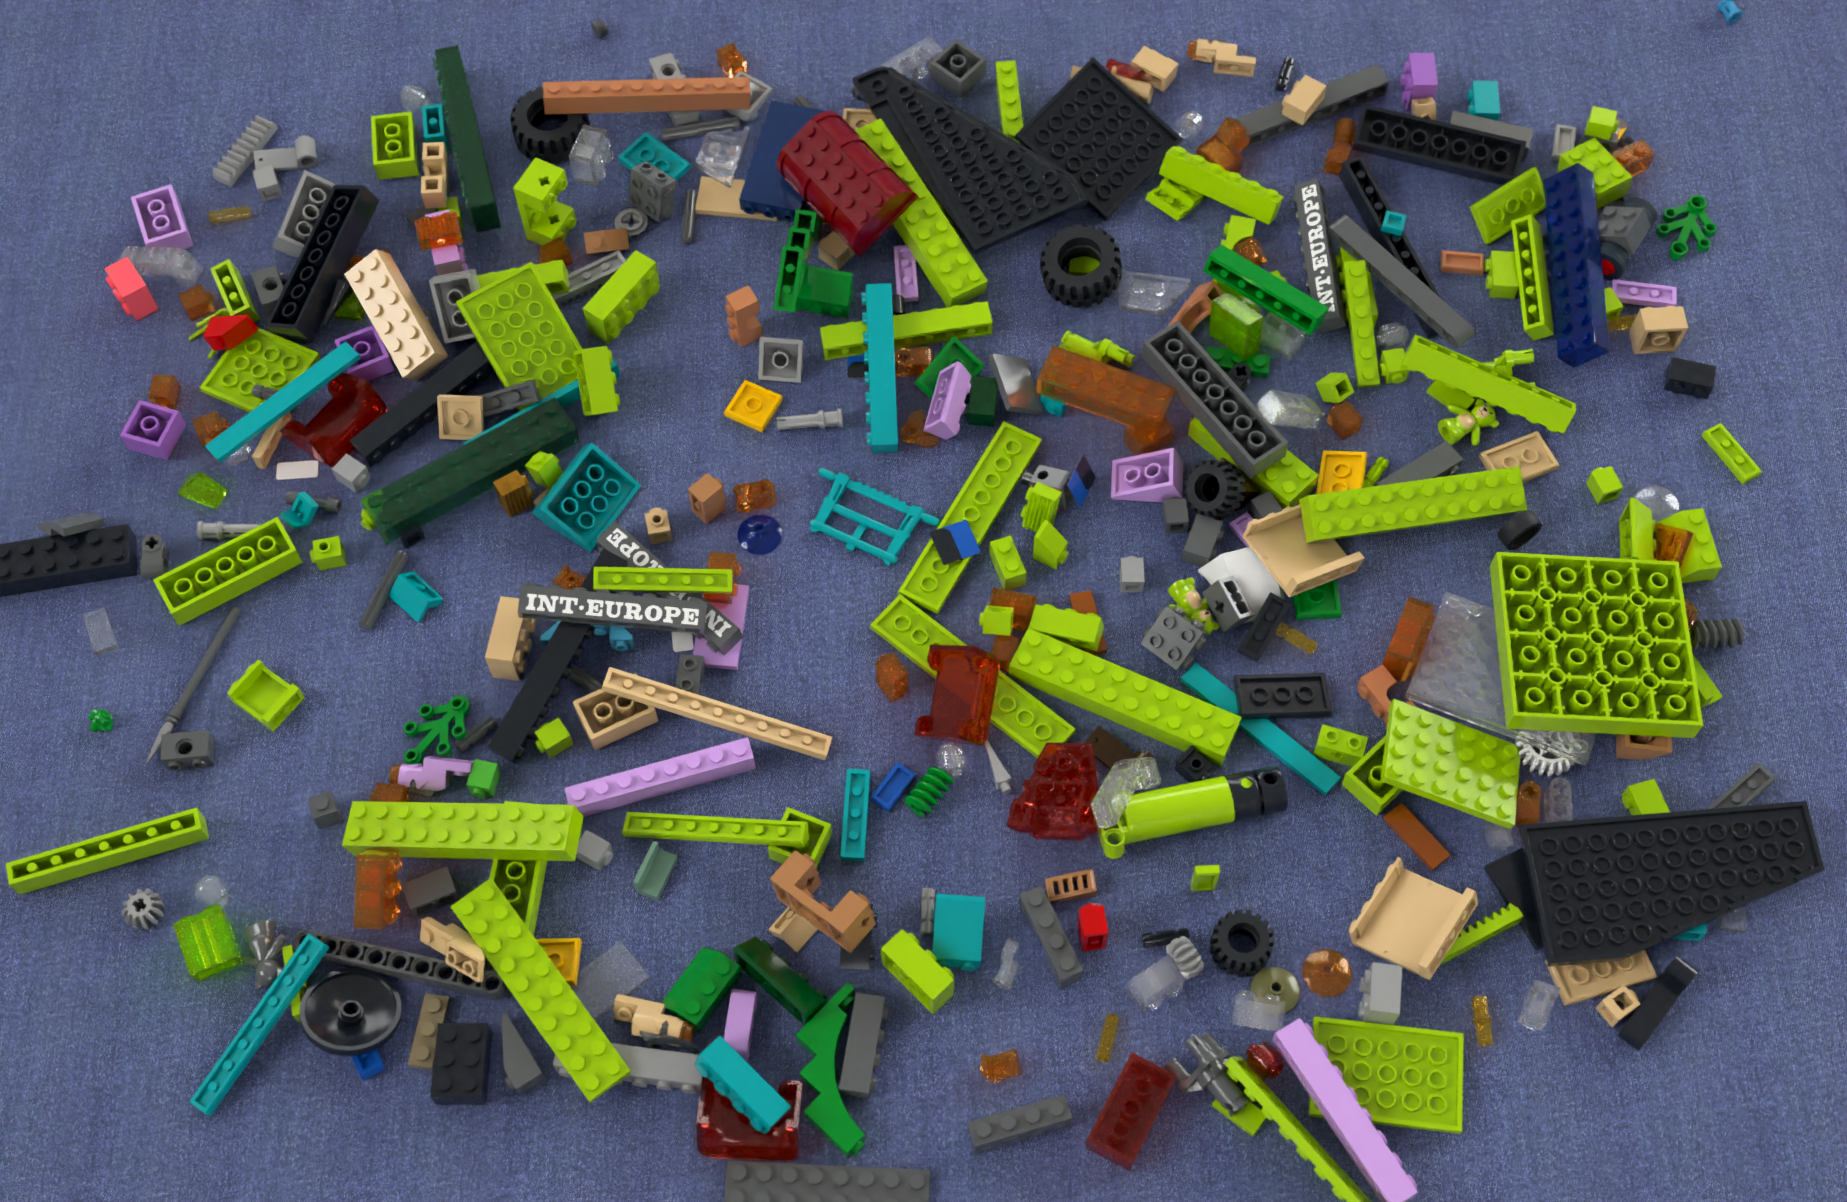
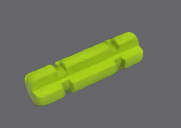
[1363,457,1389,488]

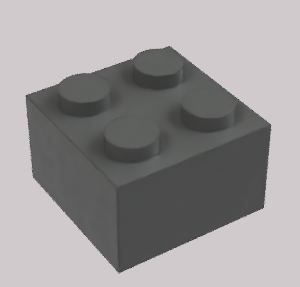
[930,39,986,99]

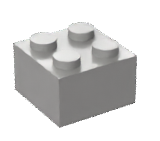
[1358,962,1402,1025]

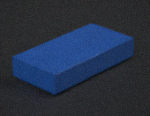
[870,762,917,813]

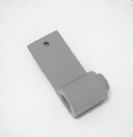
[254,135,318,171]

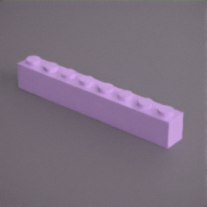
[565,737,756,817]
[1272,1018,1418,1202]

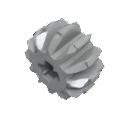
[121,888,165,930]
[1166,936,1204,980]

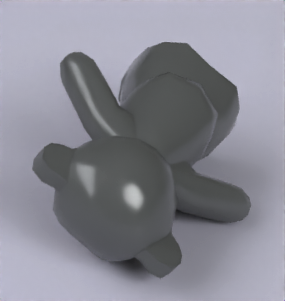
[242,920,285,989]

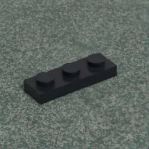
[1237,592,1290,663]

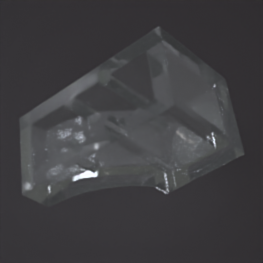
[1517,980,1560,1030]

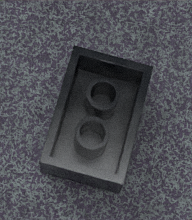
[430,1023,493,1105]

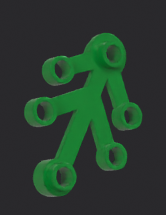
[1656,195,1717,260]
[403,695,471,766]

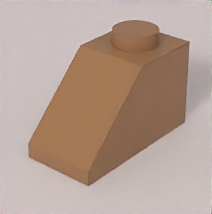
[584,228,630,255]

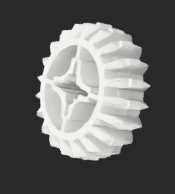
[1515,729,1580,777]

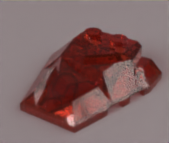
[1007,743,1102,840]

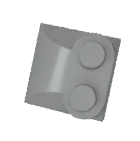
[724,71,773,121]

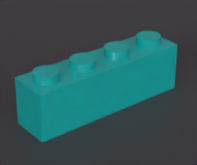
[694,1036,791,1135]

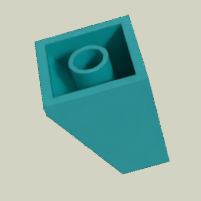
[932,894,985,971]

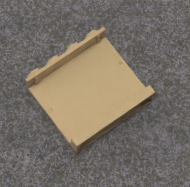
[1242,504,1364,597]
[1349,857,1478,980]

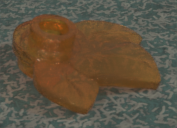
[900,410,939,448]

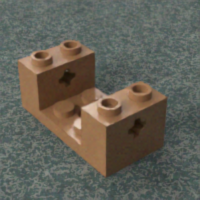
[770,850,876,953]

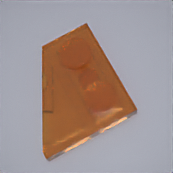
[1654,523,1693,568]

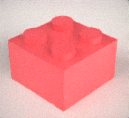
[104,257,159,321]

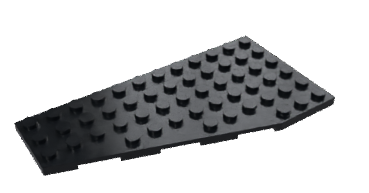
[1519,801,1825,967]

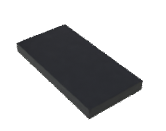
[1233,673,1332,719]
[1484,847,1544,950]

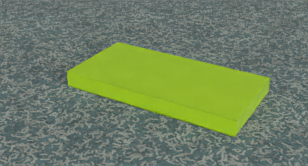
[1470,167,1551,244]

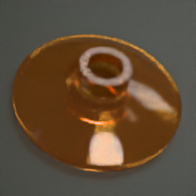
[1302,949,1352,997]

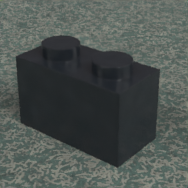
[1664,357,1716,399]

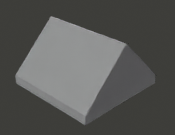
[758,336,805,383]

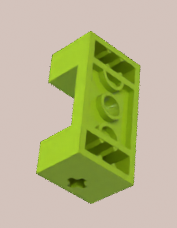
[513,157,576,251]

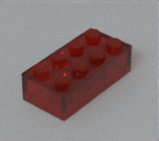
[1085,1052,1177,1171]

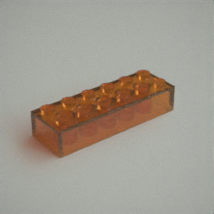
[1036,346,1176,436]

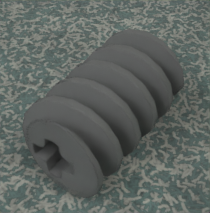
[1690,619,1744,649]

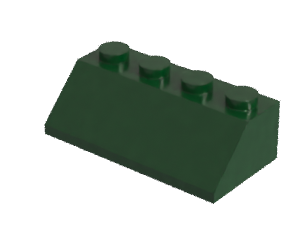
[733,937,827,1026]

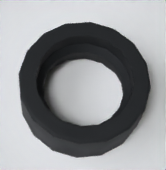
[1497,510,1543,550]

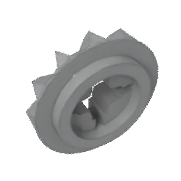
[614,208,648,238]

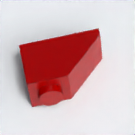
[203,314,258,350]

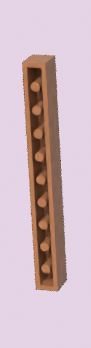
[543,77,750,114]

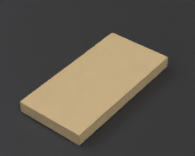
[695,176,778,221]
[1545,950,1657,1006]

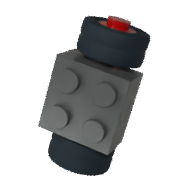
[1587,197,1657,280]

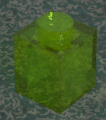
[335,292,366,321]

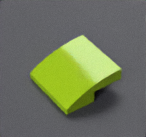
[1145,177,1205,221]

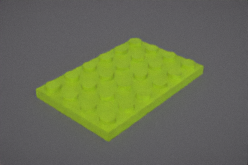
[456,261,582,412]
[1380,699,1521,829]
[1308,1016,1464,1134]

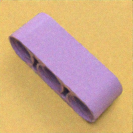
[724,989,757,1062]

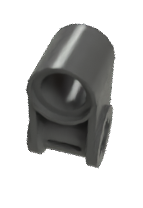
[140,534,168,579]

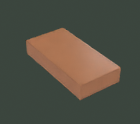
[1440,250,1484,275]

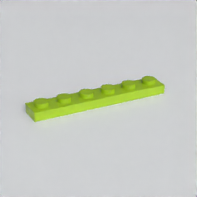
[1342,260,1380,388]
[593,567,732,594]

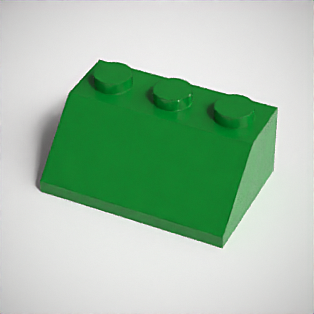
[796,265,854,318]
[661,947,742,1034]

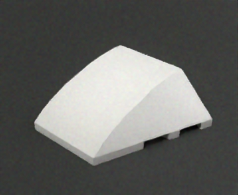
[1198,547,1284,624]

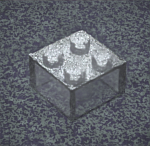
[569,124,613,187]

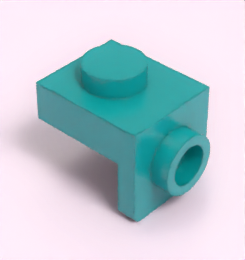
[1040,379,1067,418]
[280,491,319,529]

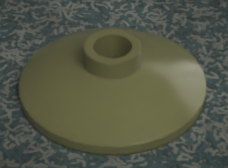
[1250,967,1300,1015]

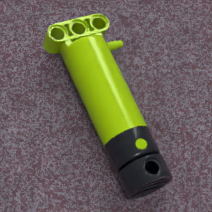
[1091,765,1288,859]

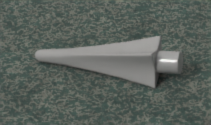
[983,738,1012,794]

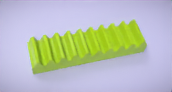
[1439,903,1523,966]

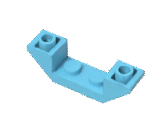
[540,621,635,652]

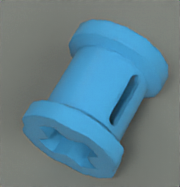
[1717,0,1743,24]

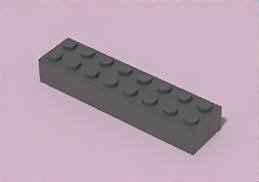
[1142,321,1289,479]

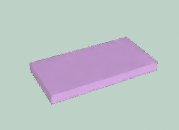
[693,584,750,670]

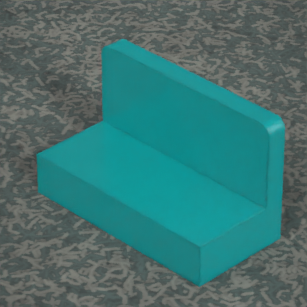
[389,571,443,622]

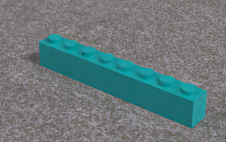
[862,283,898,453]

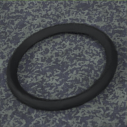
[648,1037,700,1055]

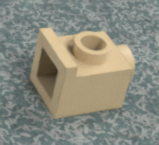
[645,507,673,545]
[1596,985,1641,1028]

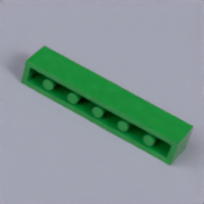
[1203,244,1329,335]

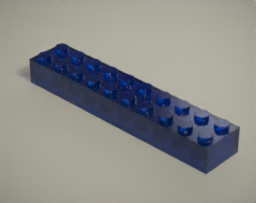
[1543,163,1610,368]

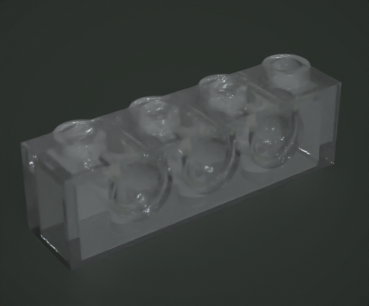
[879,36,943,82]
[1255,390,1325,429]

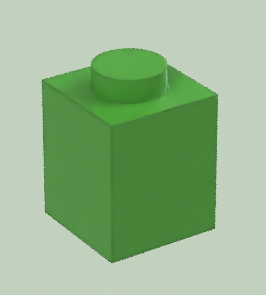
[466,759,501,799]

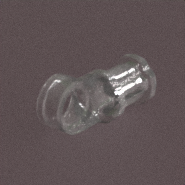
[992,937,1021,990]

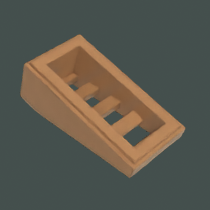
[1045,869,1097,903]

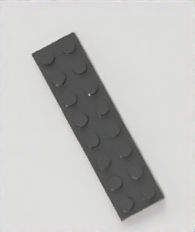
[724,1160,930,1202]

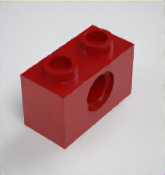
[1077,903,1109,952]

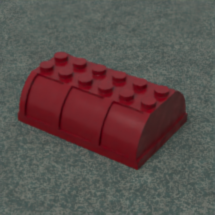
[776,111,919,257]

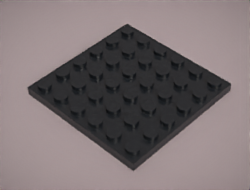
[1014,57,1183,221]

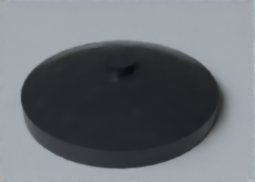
[300,968,402,1056]

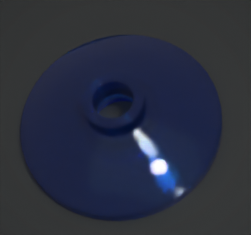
[737,515,782,555]

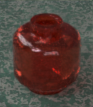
[1246,1042,1284,1079]

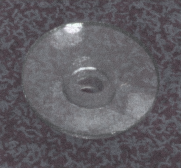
[1635,485,1679,523]

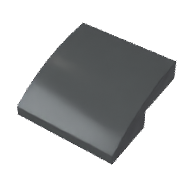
[38,512,104,536]

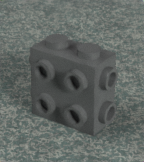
[629,161,676,222]
[1141,605,1208,670]

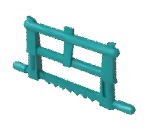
[809,468,941,567]

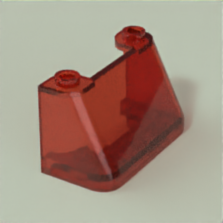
[280,372,387,467]
[914,645,1000,746]
[696,1077,803,1161]

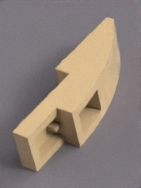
[420,917,485,983]

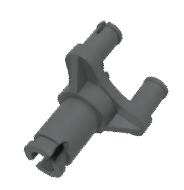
[1164,1031,1250,1117]

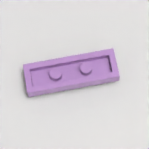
[893,245,918,302]
[1610,279,1677,308]

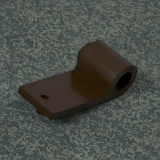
[1082,726,1156,788]

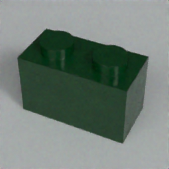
[964,376,998,426]

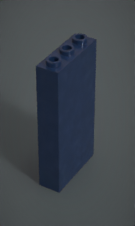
[739,101,825,222]

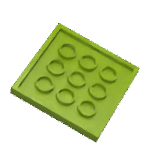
[199,327,321,413]

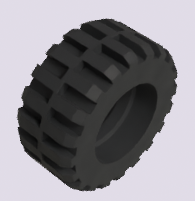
[510,86,591,164]
[1040,224,1122,308]

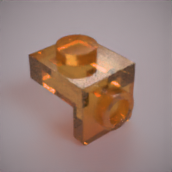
[980,1049,1022,1083]

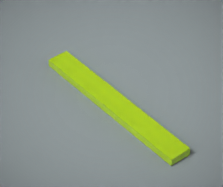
[622,812,809,847]

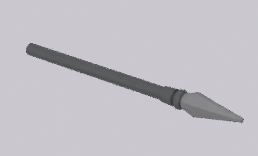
[146,607,241,763]

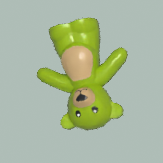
[1438,399,1499,446]
[1168,577,1220,635]

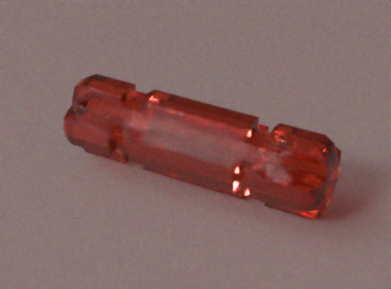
[1106,59,1142,80]

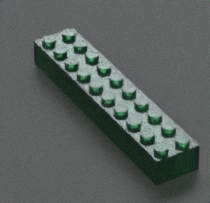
[432,45,501,233]
[360,397,579,545]

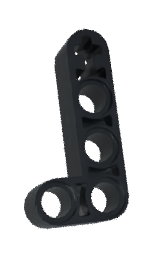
[1617,955,1699,1051]

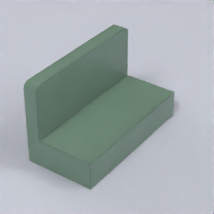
[633,841,678,901]

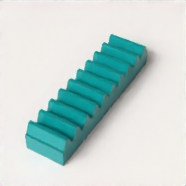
[840,769,871,862]

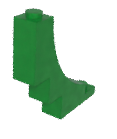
[773,209,823,313]
[796,982,866,1158]

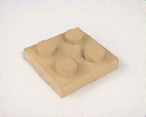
[437,395,484,440]

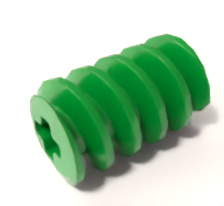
[904,766,955,818]

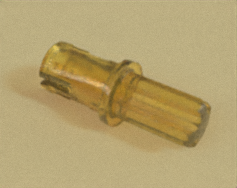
[1471,996,1493,1047]

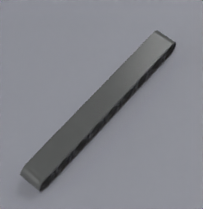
[1327,215,1475,348]
[295,930,507,1000]

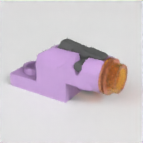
[389,756,474,797]

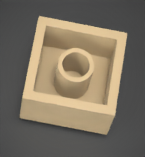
[1629,306,1688,354]

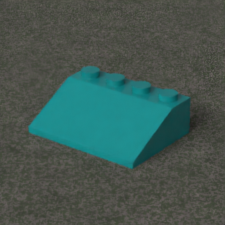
[532,442,641,552]

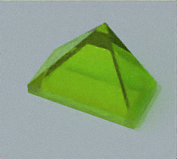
[177,472,228,510]

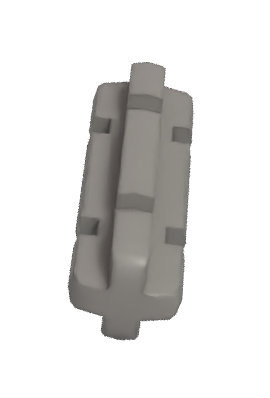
[921,888,935,935]

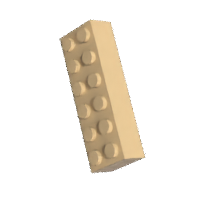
[345,249,449,381]

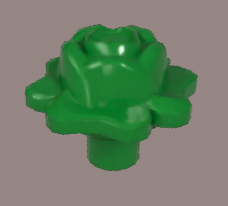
[88,709,114,732]

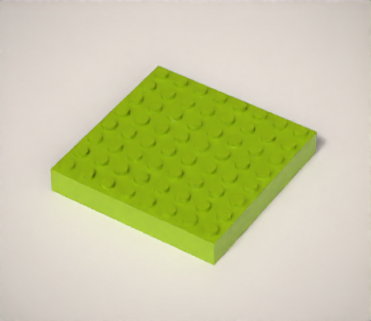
[1490,552,1703,738]

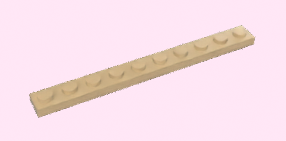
[602,667,832,760]

